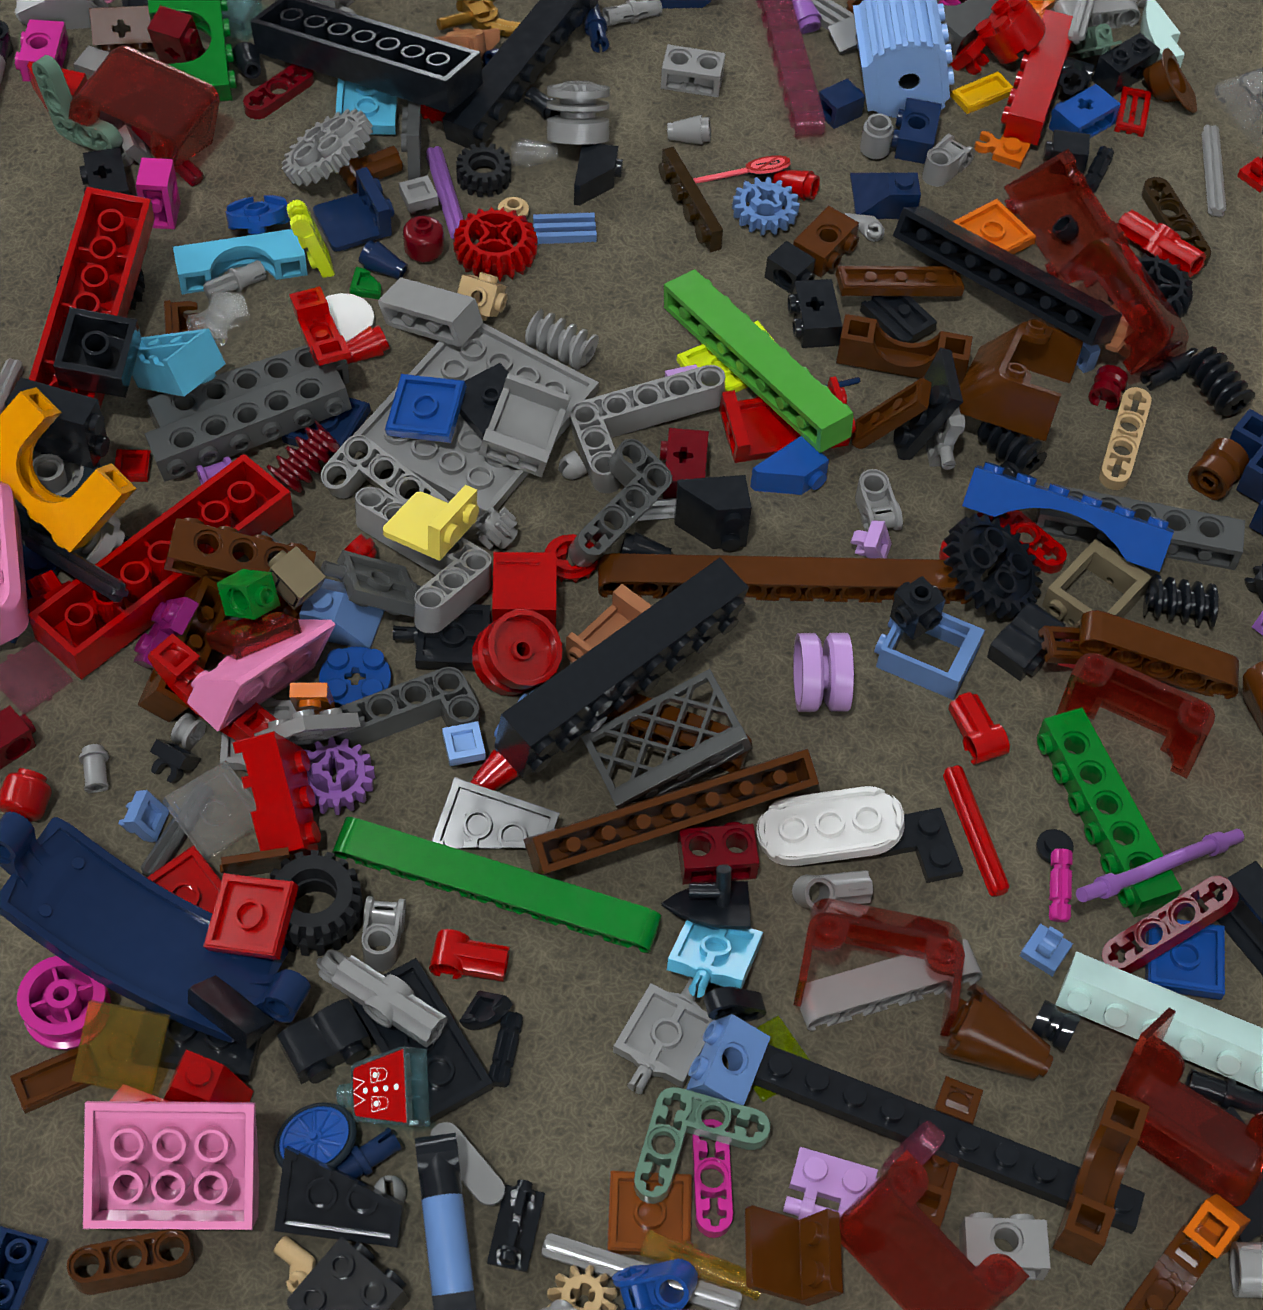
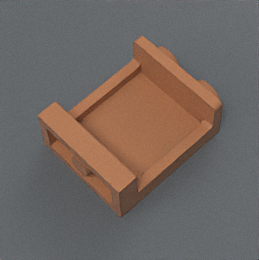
[566,584,652,663]

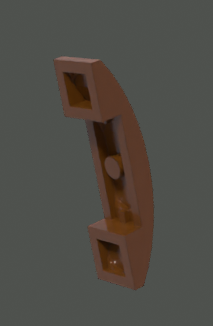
[900,1076,983,1230]
[1123,1225,1214,1310]

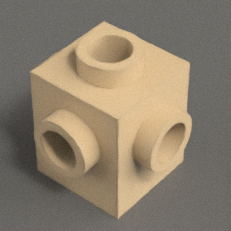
[457,272,507,321]

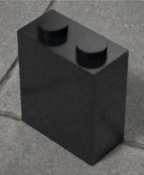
[5,377,110,469]

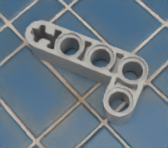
[321,434,449,503]

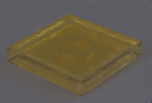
[72,1000,170,1095]

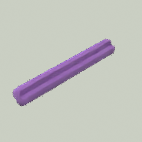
[426,146,464,240]

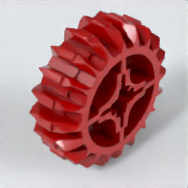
[453,206,538,282]

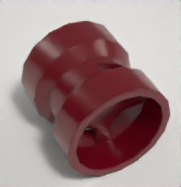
[1088,365,1128,410]

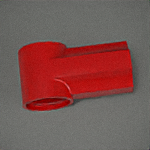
[948,692,1010,765]
[429,929,510,982]

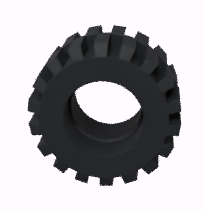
[270,850,364,956]

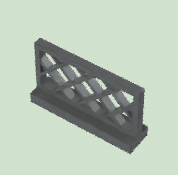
[581,669,752,809]

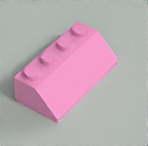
[187,619,336,732]

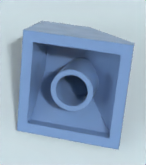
[299,578,385,649]

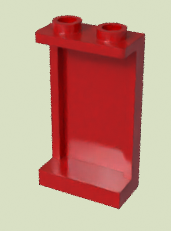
[719,376,856,463]

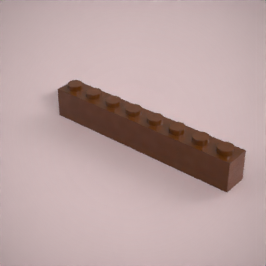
[523,749,819,874]

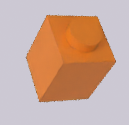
[1183,1194,1251,1259]

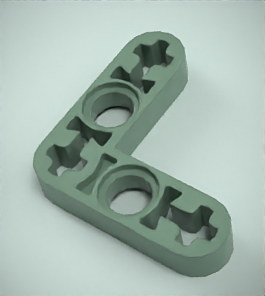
[32,55,123,150]
[634,1087,770,1204]

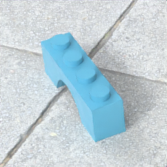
[173,229,308,294]

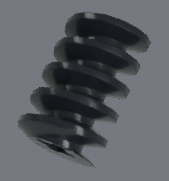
[1187,346,1255,416]
[977,421,1047,475]
[1143,574,1219,628]

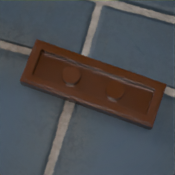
[852,377,932,449]

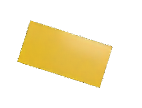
[950,71,1013,114]

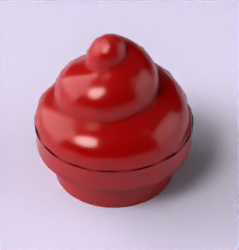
[344,533,377,559]

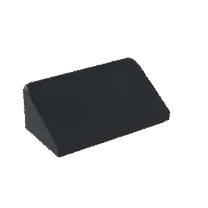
[188,975,274,1049]

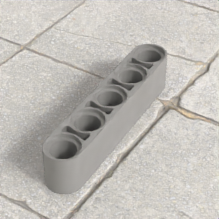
[794,939,983,1031]

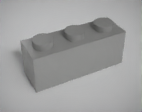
[378,277,483,347]

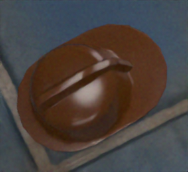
[1143,48,1197,113]

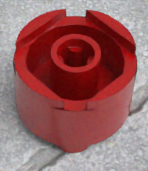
[975,0,1046,64]

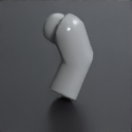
[845,213,885,242]

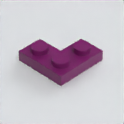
[133,597,199,668]

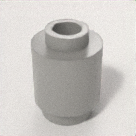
[860,113,894,159]

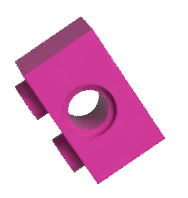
[15,19,69,81]
[135,157,181,229]

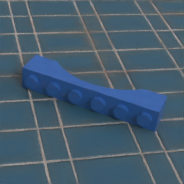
[962,462,1174,572]

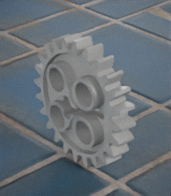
[282,109,373,186]

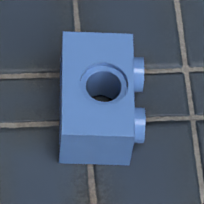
[686,1014,771,1105]

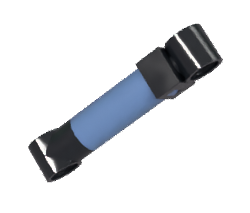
[415,1133,477,1310]

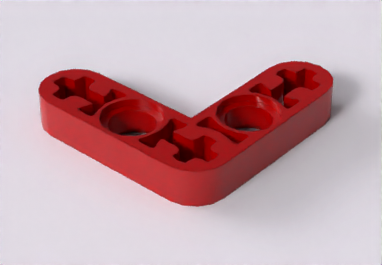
[939,510,1067,574]

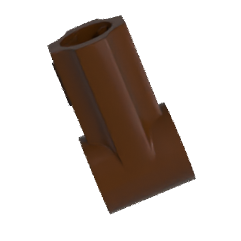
[338,145,403,194]

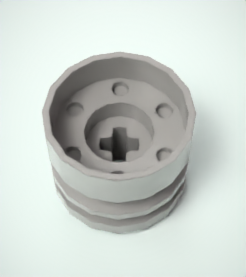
[547,81,610,144]

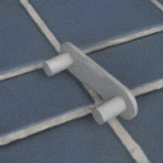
[430,1122,505,1206]

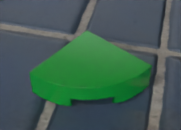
[349,267,381,299]

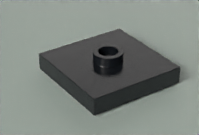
[459,363,509,440]

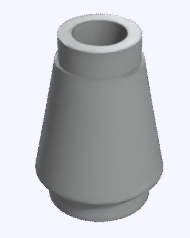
[667,115,711,145]

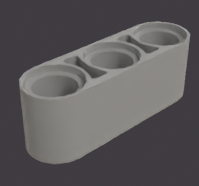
[1054,0,1141,29]

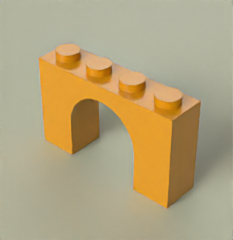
[0,387,137,553]

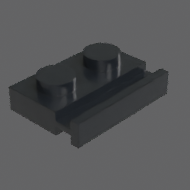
[860,296,937,343]

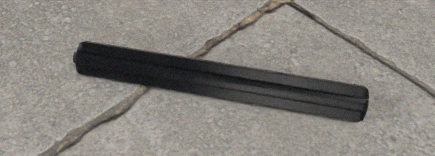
[22,527,129,603]

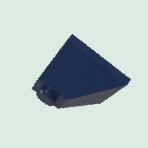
[850,173,921,219]

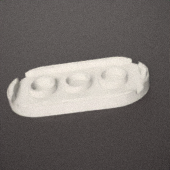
[757,786,905,866]

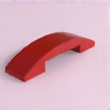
[289,286,352,366]
[147,633,278,741]

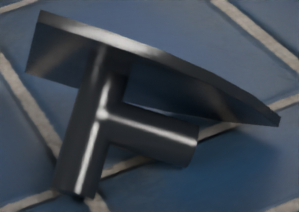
[662,865,751,929]

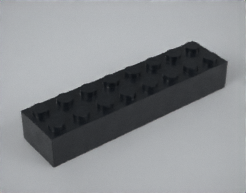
[250,0,483,113]
[494,557,749,778]

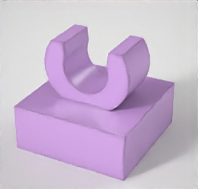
[851,521,892,559]

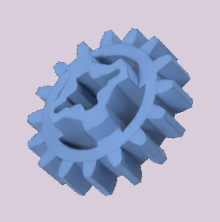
[732,177,799,235]

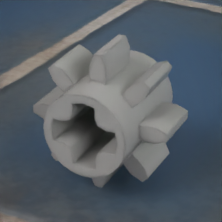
[476,507,518,550]

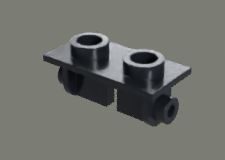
[487,1179,545,1272]

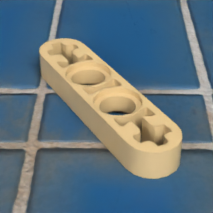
[1099,387,1152,490]

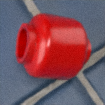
[0,768,52,822]

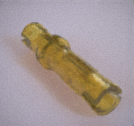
[640,1229,761,1301]

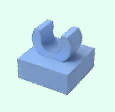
[442,721,486,766]

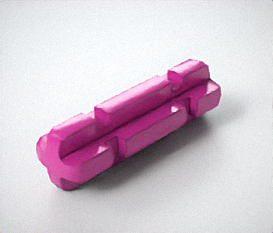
[1049,848,1073,922]

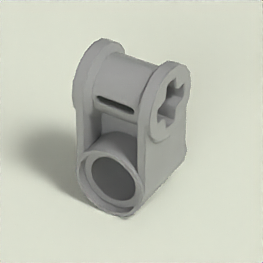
[922,134,975,187]
[855,469,903,532]
[361,896,406,972]

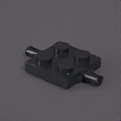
[393,604,491,671]

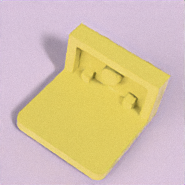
[383,485,479,561]

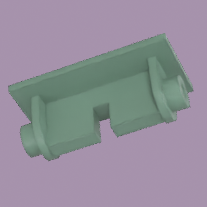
[1069,23,1122,59]

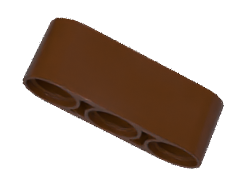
[67,1229,195,1295]

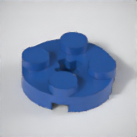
[225,195,290,235]
[319,646,391,708]

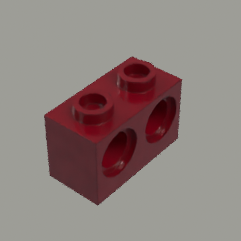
[677,822,759,885]

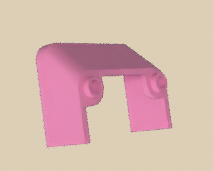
[0,481,29,646]

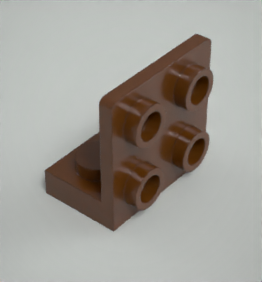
[745,1205,843,1306]

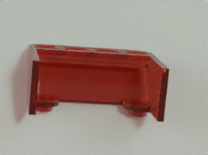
[793,898,965,1036]
[1115,1007,1263,1207]

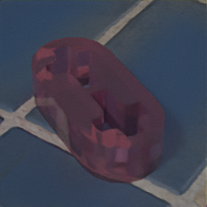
[880,1120,945,1187]

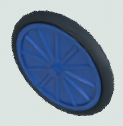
[274,1102,357,1168]

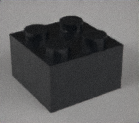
[53,307,141,398]

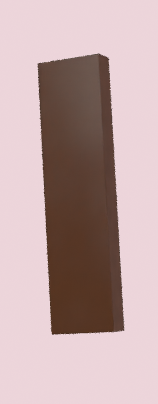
[835,266,965,296]

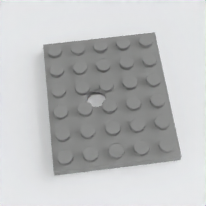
[354,323,599,516]

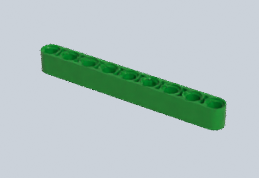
[332,817,662,953]

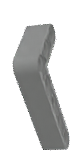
[570,365,726,493]
[355,487,492,633]

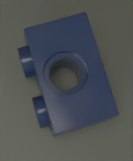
[891,98,942,164]

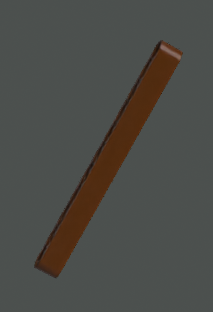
[598,553,972,604]

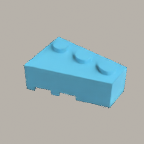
[132,328,226,397]

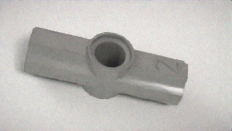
[331,955,447,1047]

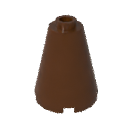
[938,983,1053,1080]

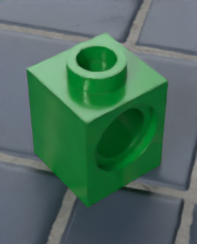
[217,569,280,620]

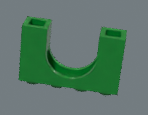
[148,0,237,104]

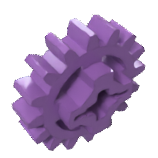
[305,737,375,815]

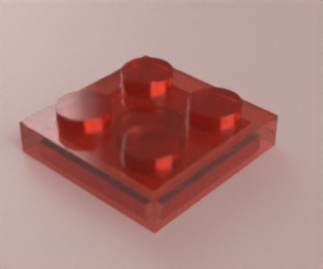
[205,609,302,660]

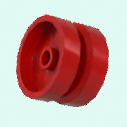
[472,609,562,696]

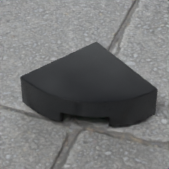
[459,990,513,1030]

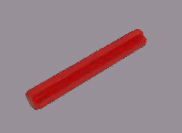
[943,765,1010,897]

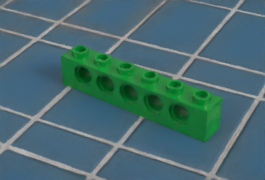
[1036,707,1182,917]

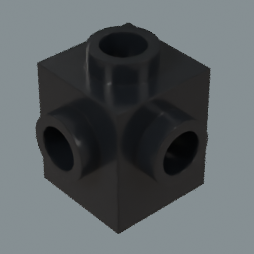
[890,576,946,640]

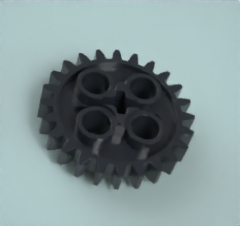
[942,514,1043,619]

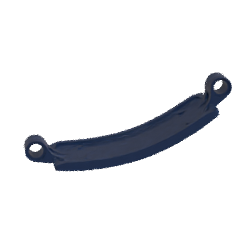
[0,812,311,1042]

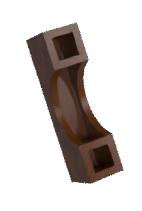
[836,314,973,386]
[1052,1090,1150,1265]

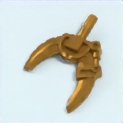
[436,0,521,36]

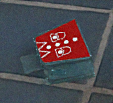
[336,1046,430,1127]

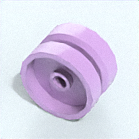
[793,633,854,712]

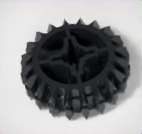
[1107,253,1193,330]

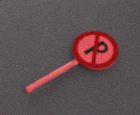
[693,156,790,184]

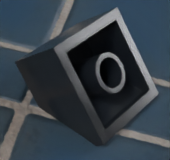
[674,475,752,551]

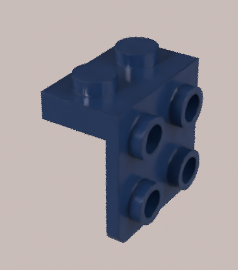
[313,167,394,252]

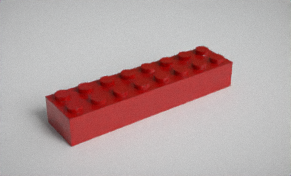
[29,187,155,409]
[28,454,294,680]

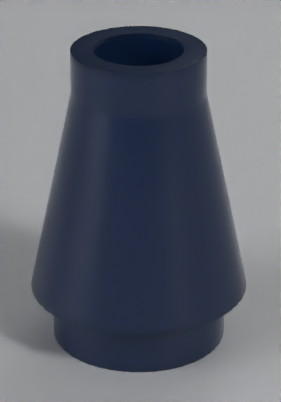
[359,240,408,280]

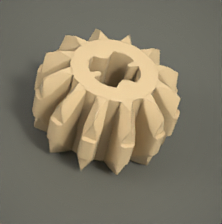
[547,1264,617,1310]

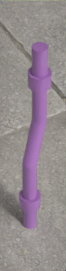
[1076,829,1244,903]

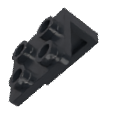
[287,1236,410,1310]

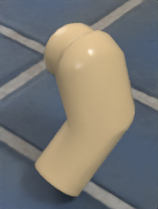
[274,1236,316,1293]

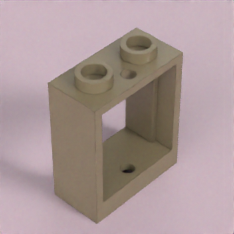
[1042,539,1151,628]

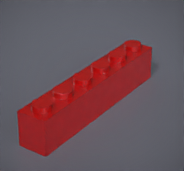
[1001,9,1073,145]

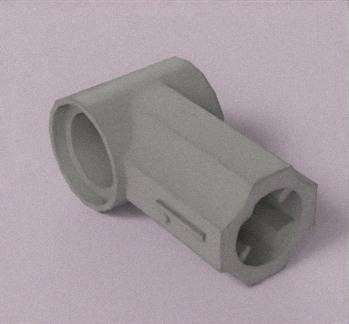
[792,870,873,911]

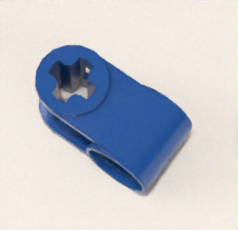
[612,1259,698,1310]

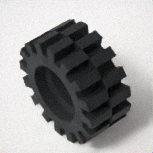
[456,143,511,198]

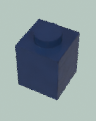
[816,78,865,129]

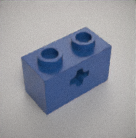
[1049,84,1121,138]

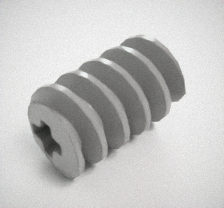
[525,309,599,370]

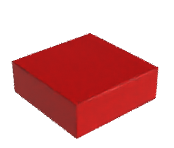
[114,449,152,482]

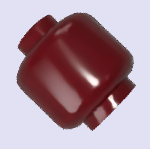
[403,216,444,262]

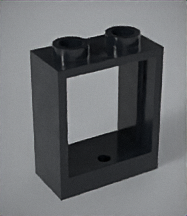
[1215,861,1263,976]

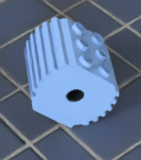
[853,0,955,118]

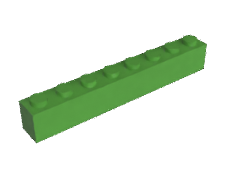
[664,269,854,453]

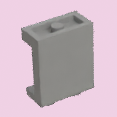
[479,373,571,477]

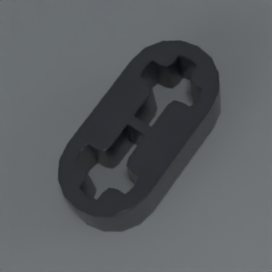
[703,987,766,1022]

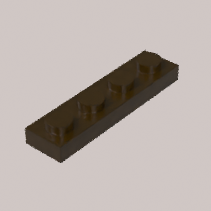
[659,146,723,253]

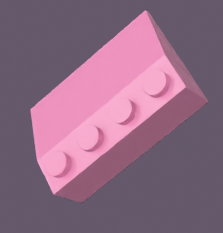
[83,1101,259,1230]

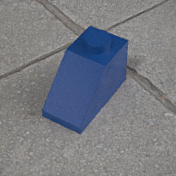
[750,436,829,495]

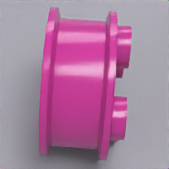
[17,956,111,1050]

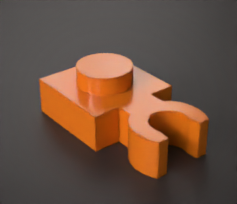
[974,131,1031,169]

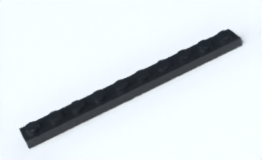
[753,1044,1145,1234]

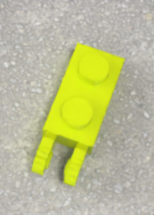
[287,199,335,278]

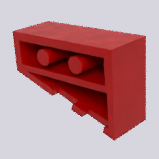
[232,731,321,859]

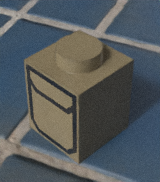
[268,546,326,610]

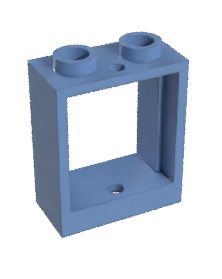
[874,612,985,700]

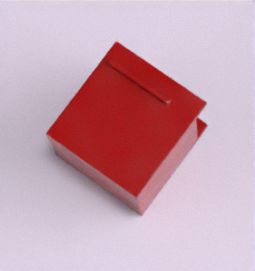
[492,552,557,628]

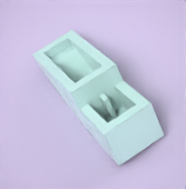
[1140,0,1185,68]

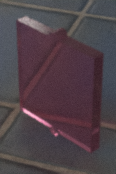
[0,641,73,714]

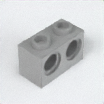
[660,44,725,97]

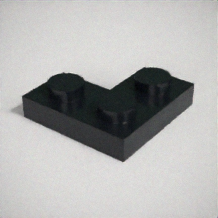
[879,807,963,883]

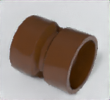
[1188,438,1249,500]

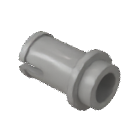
[79,744,109,793]

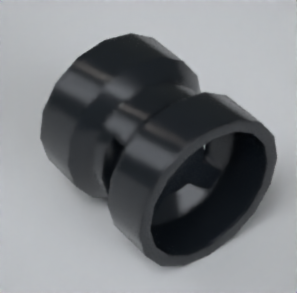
[1031,1000,1081,1052]

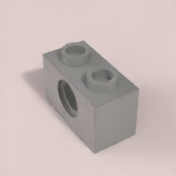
[959,1212,1051,1280]

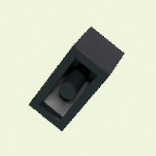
[574,144,623,206]

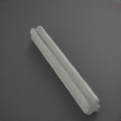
[542,1233,742,1310]

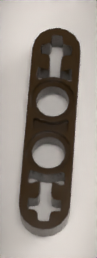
[1141,177,1212,268]

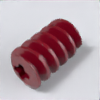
[266,419,340,493]

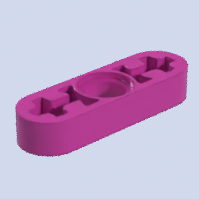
[692,1119,733,1238]

